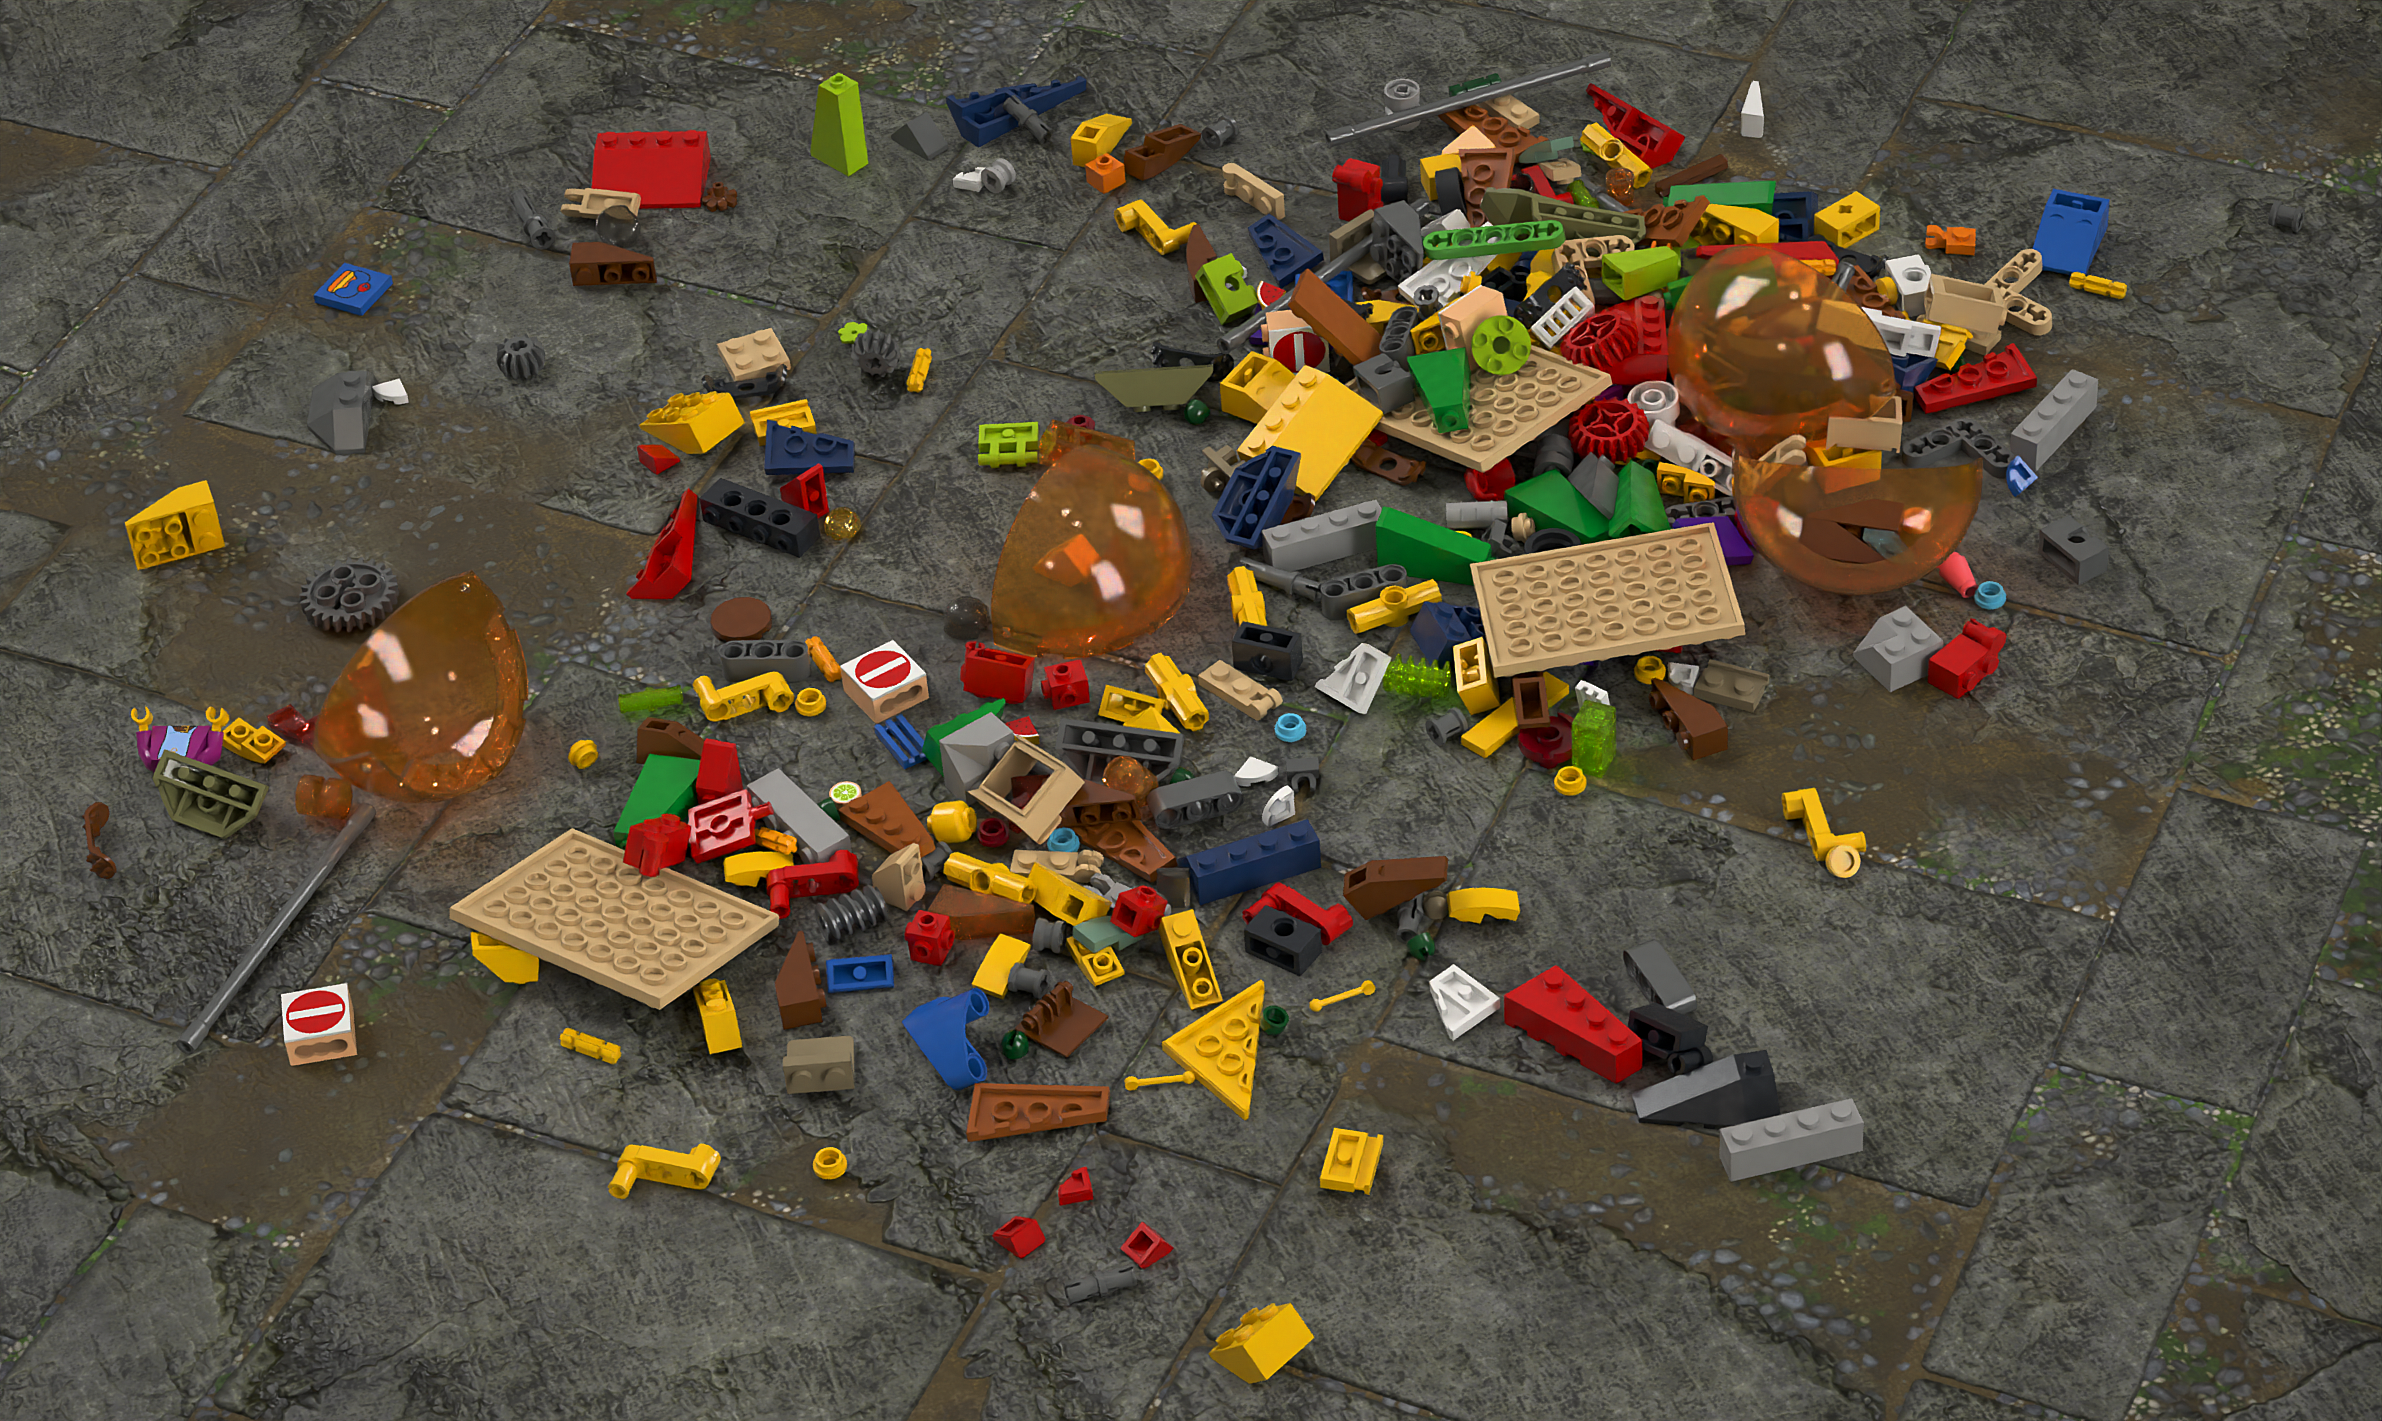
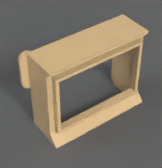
[1826,393,1903,453]
[967,735,1085,844]

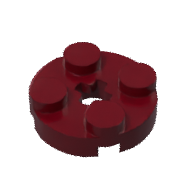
[1518,712,1582,769]

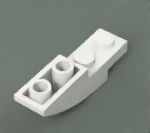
[1817,300,1941,358]
[1644,419,1758,499]

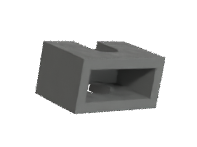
[1353,353,1415,414]
[2038,515,2109,585]

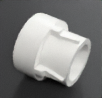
[1627,381,1680,431]

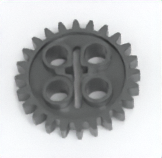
[299,557,399,633]

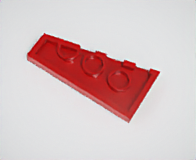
[1914,343,2037,414]

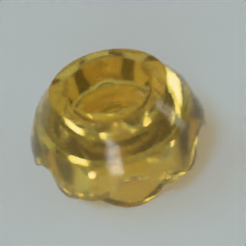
[823,507,861,540]

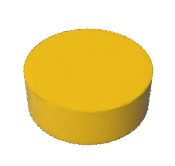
[1875,276,1898,305]
[1825,845,1861,878]

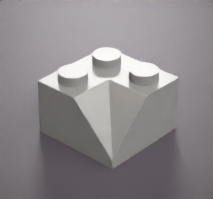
[1853,606,1943,692]
[939,712,1015,806]

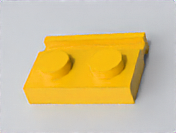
[1923,319,1973,370]
[750,399,817,446]
[1320,1128,1383,1195]

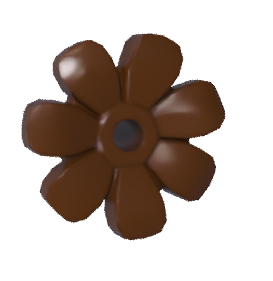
[702,182,737,212]

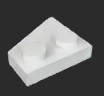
[1315,643,1392,714]
[1429,964,1500,1041]

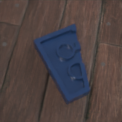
[1248,213,1324,289]
[764,419,855,475]

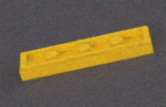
[1461,671,1569,758]

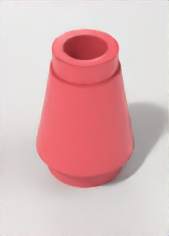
[1938,552,1978,598]

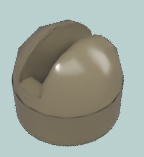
[1423,890,1449,919]

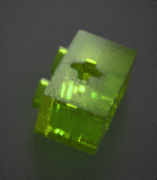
[1572,700,1616,778]

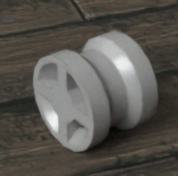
[981,158,1016,193]

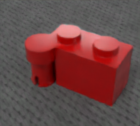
[1332,158,1384,222]
[1928,618,2006,699]
[960,641,1035,704]
[623,814,692,877]

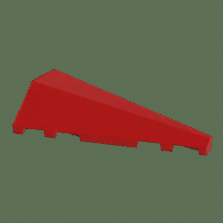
[1585,83,1686,169]
[1696,241,1839,293]
[626,488,698,599]

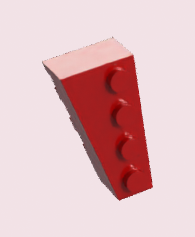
[1504,965,1642,1084]

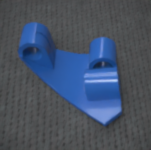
[902,988,989,1091]

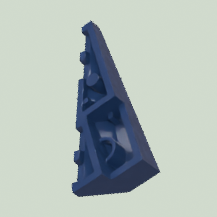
[946,76,1086,148]
[1772,191,1818,242]

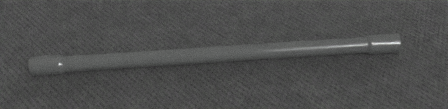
[1325,51,1611,148]
[1217,198,1430,354]
[176,802,376,1054]

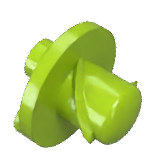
[1471,315,1531,375]

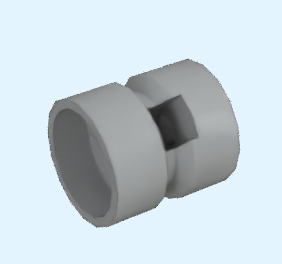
[1384,79,1421,131]

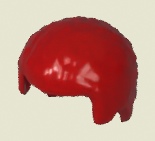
[1465,457,1516,501]

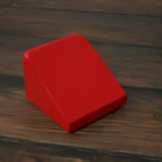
[637,445,680,475]
[992,1216,1045,1258]
[1120,1222,1174,1269]

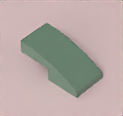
[1519,136,1574,163]
[1073,916,1144,953]

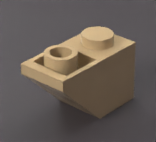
[872,843,925,911]

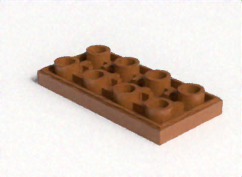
[1288,268,1383,366]

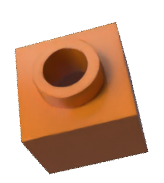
[1085,153,1126,194]

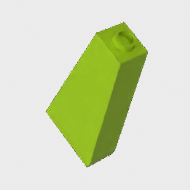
[810,73,868,177]

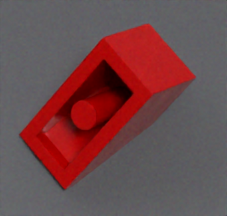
[780,463,829,519]
[696,738,743,805]

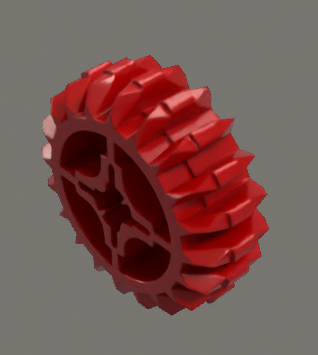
[1560,309,1640,371]
[1568,396,1649,464]

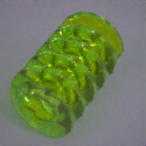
[1383,654,1451,699]

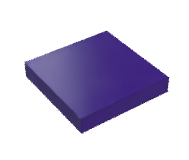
[1672,516,1754,565]

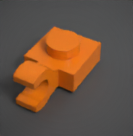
[1925,225,1976,255]

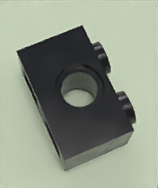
[1232,621,1303,681]
[1244,905,1322,976]

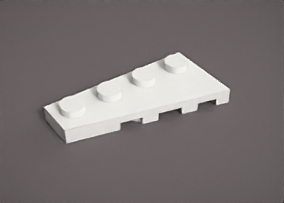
[1398,222,1501,313]

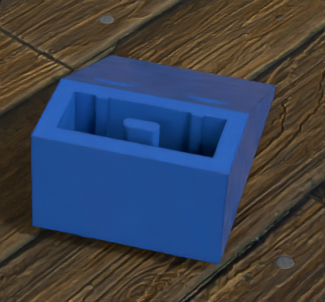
[2033,189,2110,276]

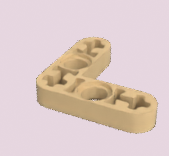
[1551,235,1635,307]
[1984,249,2052,335]

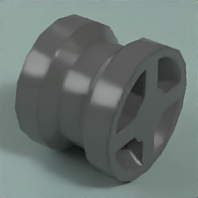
[1033,918,1067,953]

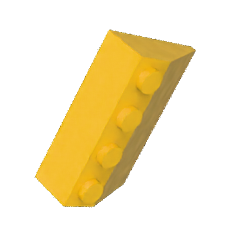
[1237,365,1384,502]

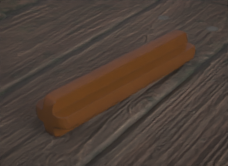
[1655,154,1728,198]

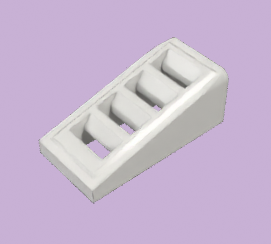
[1740,81,1764,138]
[1421,209,1470,237]
[1530,286,1595,350]

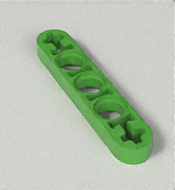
[1423,220,1566,260]

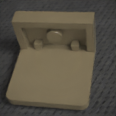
[1329,209,1388,284]
[783,1036,855,1094]

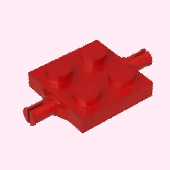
[688,789,774,864]

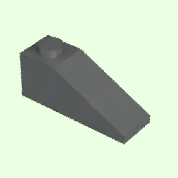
[1566,452,1619,520]

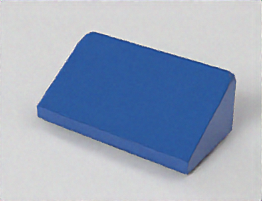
[826,954,894,993]

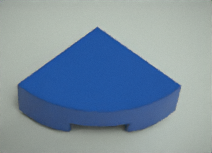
[2006,455,2038,497]

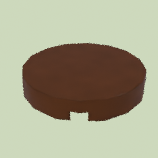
[710,597,772,642]

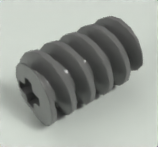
[815,885,889,941]

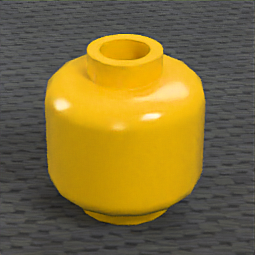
[927,800,977,844]

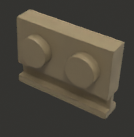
[1694,659,1769,712]

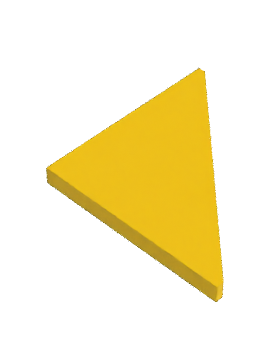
[1162,980,1265,1120]

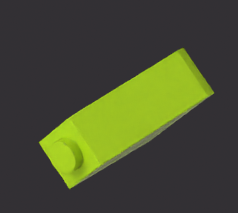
[1602,246,1681,300]

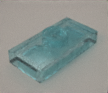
[1862,528,1914,565]

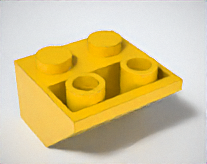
[1208,1303,1315,1384]

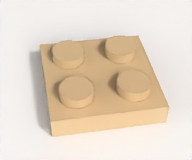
[717,328,791,382]

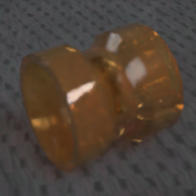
[1606,167,1634,206]

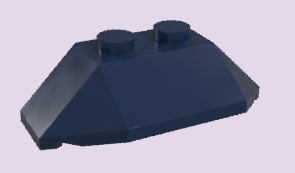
[1212,446,1301,549]

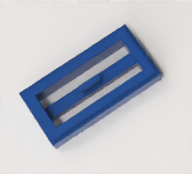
[874,714,928,769]

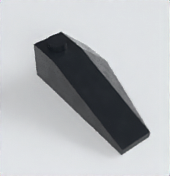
[1632,1050,1780,1129]

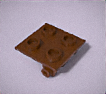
[1015,981,1108,1058]

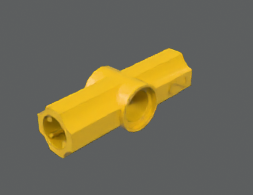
[1580,122,1653,189]
[1227,566,1267,627]
[1347,579,1442,634]
[1145,653,1209,732]
[943,852,1037,908]

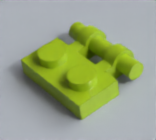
[978,422,1039,468]

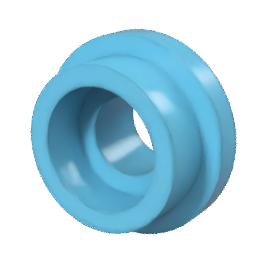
[1974,581,2006,610]
[1274,713,1306,742]
[1047,827,1080,852]

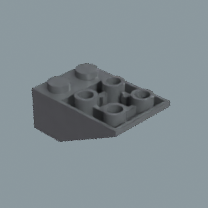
[1370,200,1423,284]

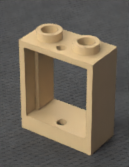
[1924,274,2007,334]

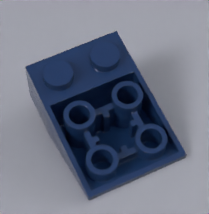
[1410,601,1487,672]

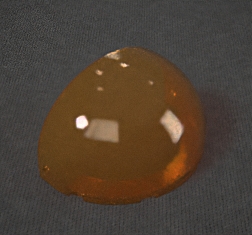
[1667,246,1896,445]
[991,444,1192,659]
[1731,448,1983,596]
[314,570,528,804]

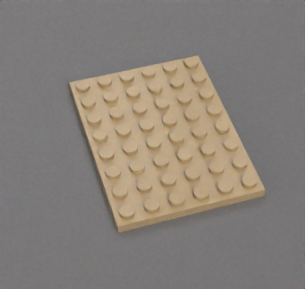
[1345,345,1612,473]
[1470,522,1745,678]
[450,828,779,1010]

